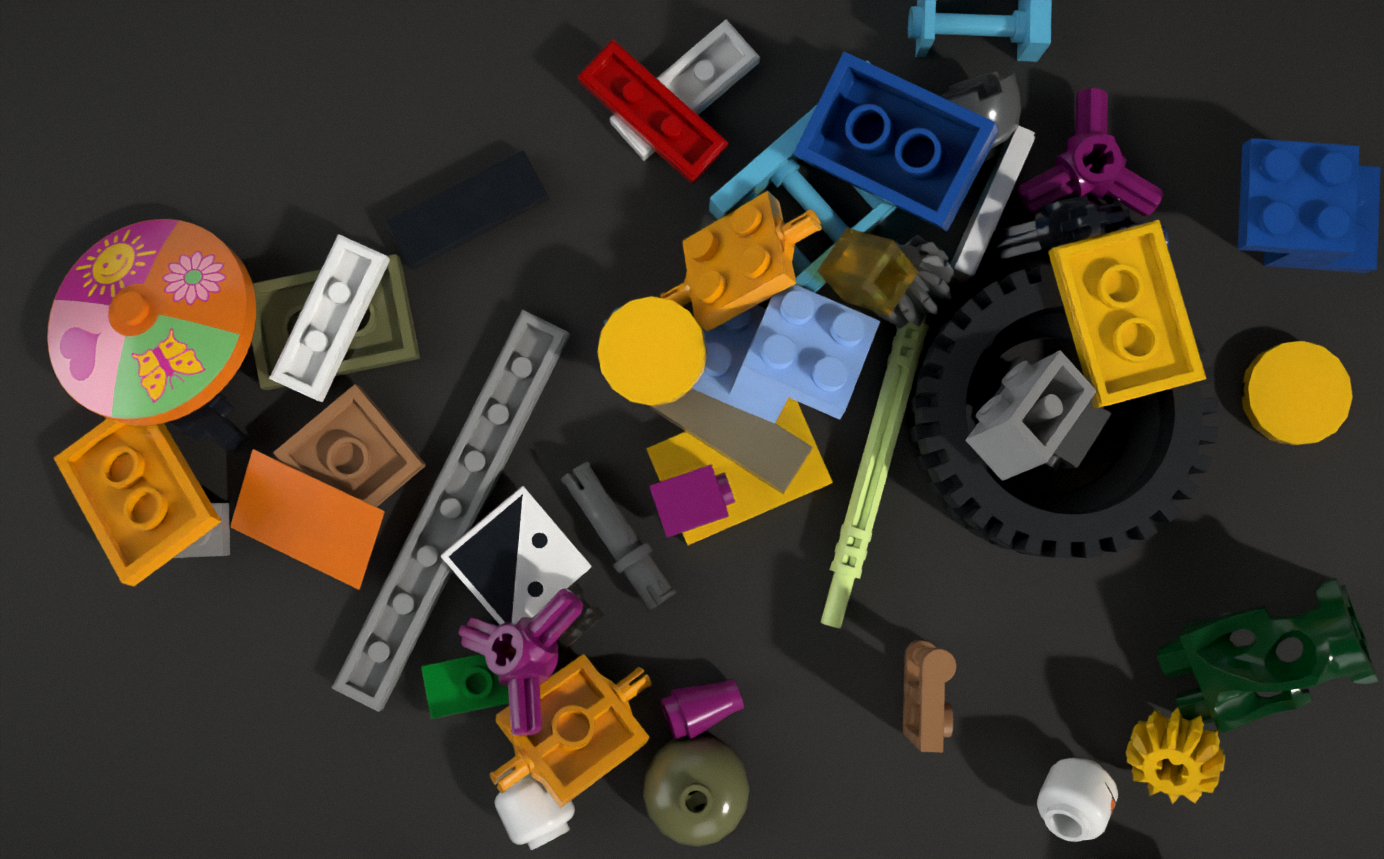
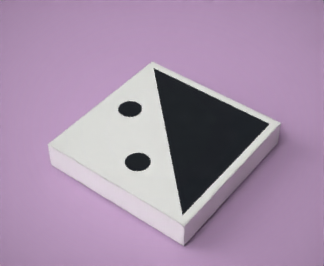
[441,486,592,625]

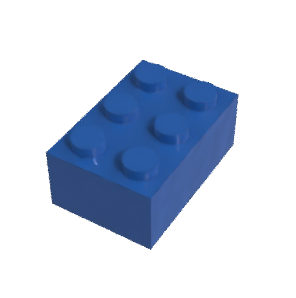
[793,52,999,232]

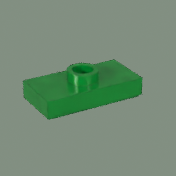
[421,654,509,719]

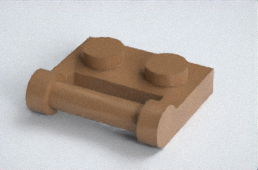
[903,639,957,753]

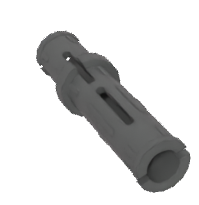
[561,461,677,612]

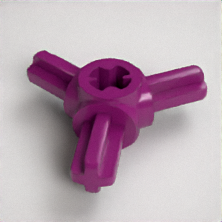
[1018,87,1163,216]
[458,588,583,736]

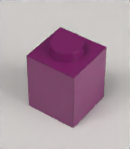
[649,465,735,538]

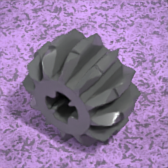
[861,235,957,329]

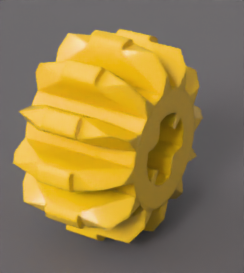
[1126,707,1225,805]

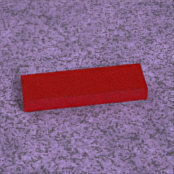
[577,39,728,185]

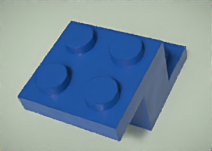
[1238,138,1381,273]

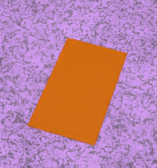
[230,449,385,590]

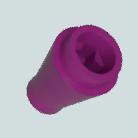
[661,678,744,740]

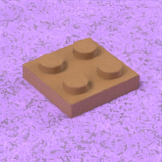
[273,384,426,507]

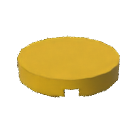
[597,296,708,406]
[1242,341,1353,445]

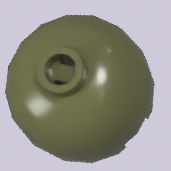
[643,735,749,847]

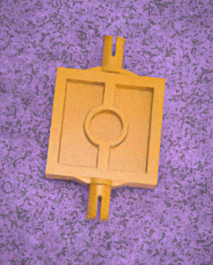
[660,191,822,332]
[490,654,652,808]

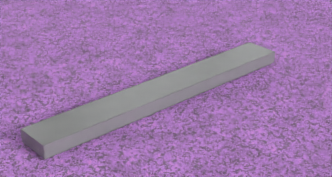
[332,310,570,712]

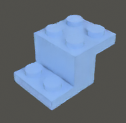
[692,284,880,423]

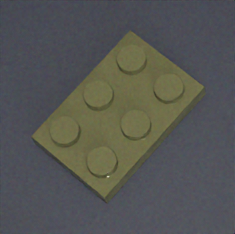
[252,254,420,390]

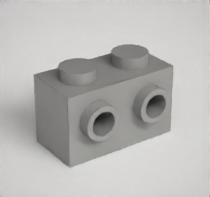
[965,350,1097,481]

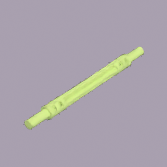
[820,315,929,629]

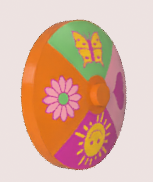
[47,219,256,425]

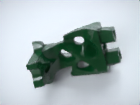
[1156,578,1379,733]

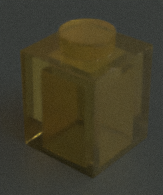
[817,228,918,316]

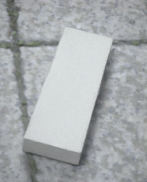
[610,19,760,161]
[950,125,1035,285]
[269,234,390,402]

